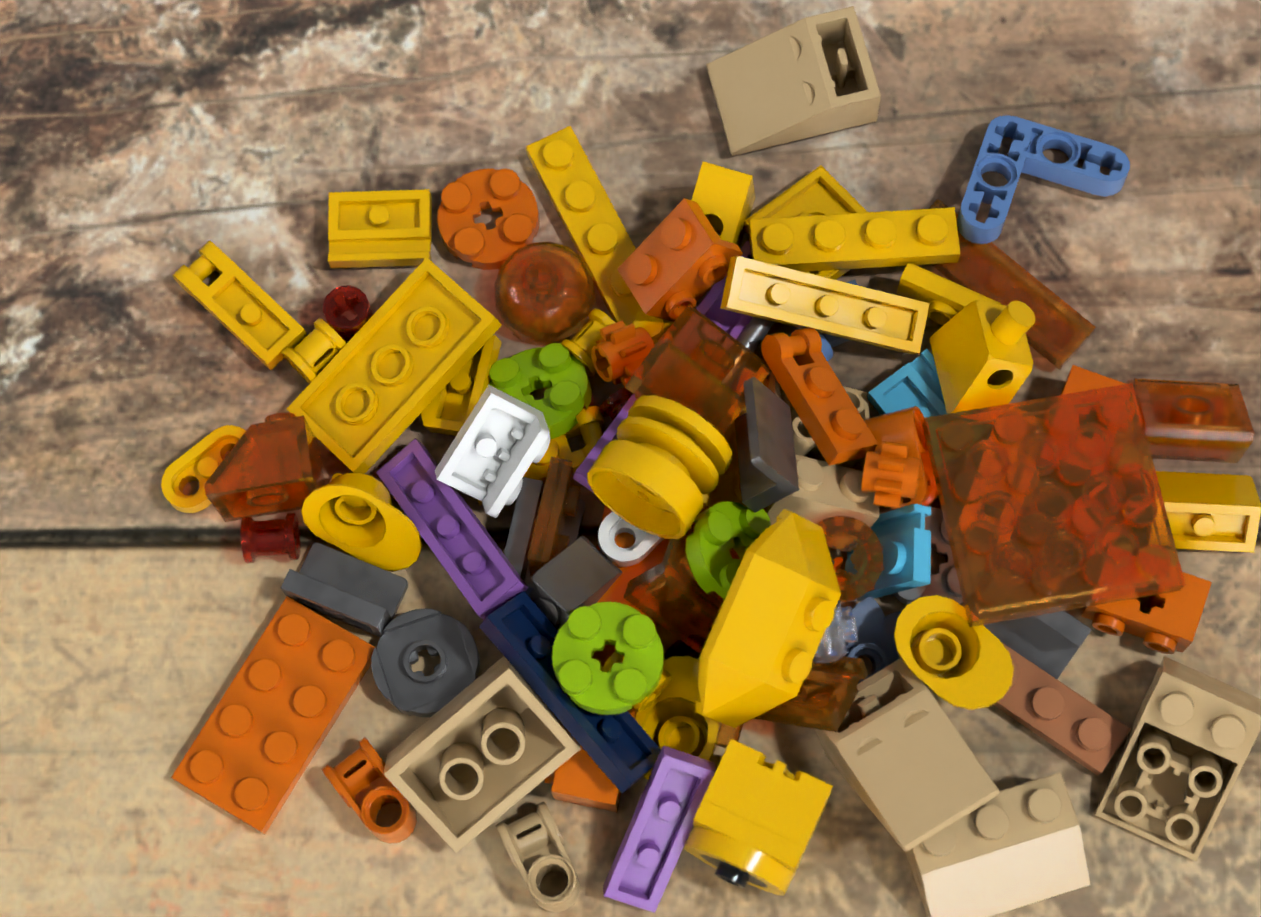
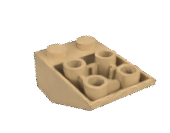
[706,6,881,156]
[763,372,879,552]
[1095,656,1261,861]
[809,658,1000,852]

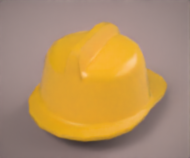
[301,472,422,571]
[894,595,1014,710]
[635,656,720,780]

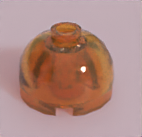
[494,241,596,347]

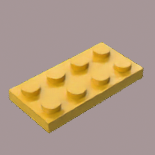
[287,257,502,474]

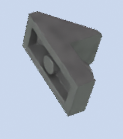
[528,536,622,631]

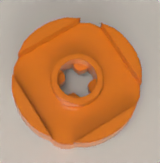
[437,168,540,270]

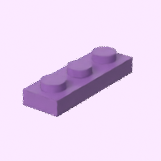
[603,745,716,913]

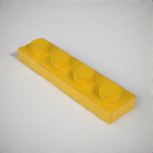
[748,207,961,272]
[720,256,930,355]

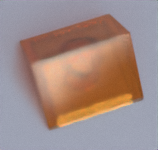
[1132,378,1254,463]

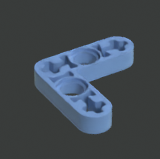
[957,115,1130,244]

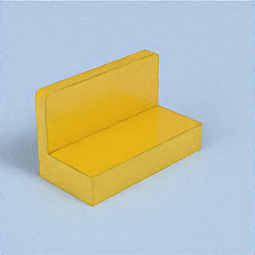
[1145,471,1261,553]

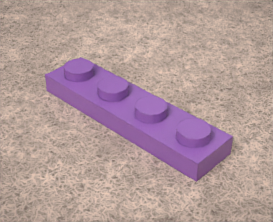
[376,439,528,620]

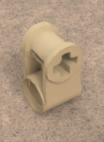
[495,801,580,912]

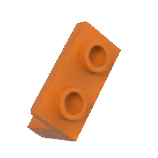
[617,198,743,322]

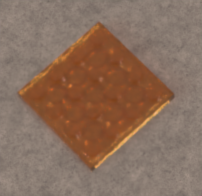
[922,383,1185,627]

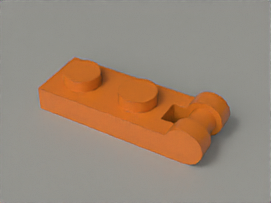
[761,328,878,466]

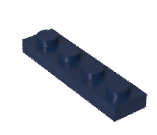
[479,591,661,793]

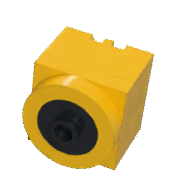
[684,739,833,896]

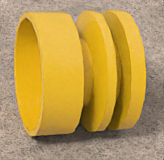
[587,395,732,539]

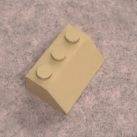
[384,656,581,853]
[905,772,1090,917]

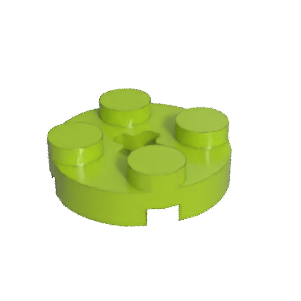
[489,343,592,440]
[685,501,771,605]
[552,602,664,715]

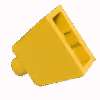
[691,161,755,291]
[929,300,1036,426]

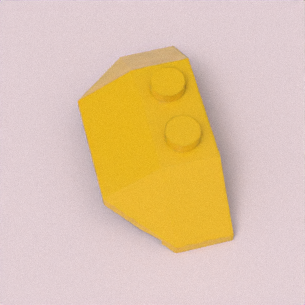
[695,509,841,728]

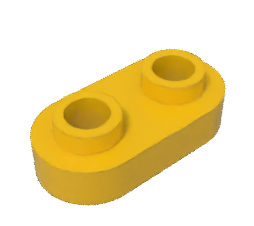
[161,425,258,513]

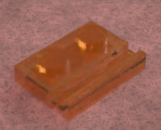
[527,457,582,577]
[753,652,868,732]

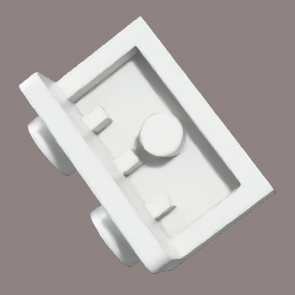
[434,385,550,518]

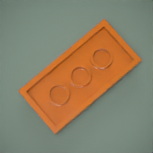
[171,596,375,835]

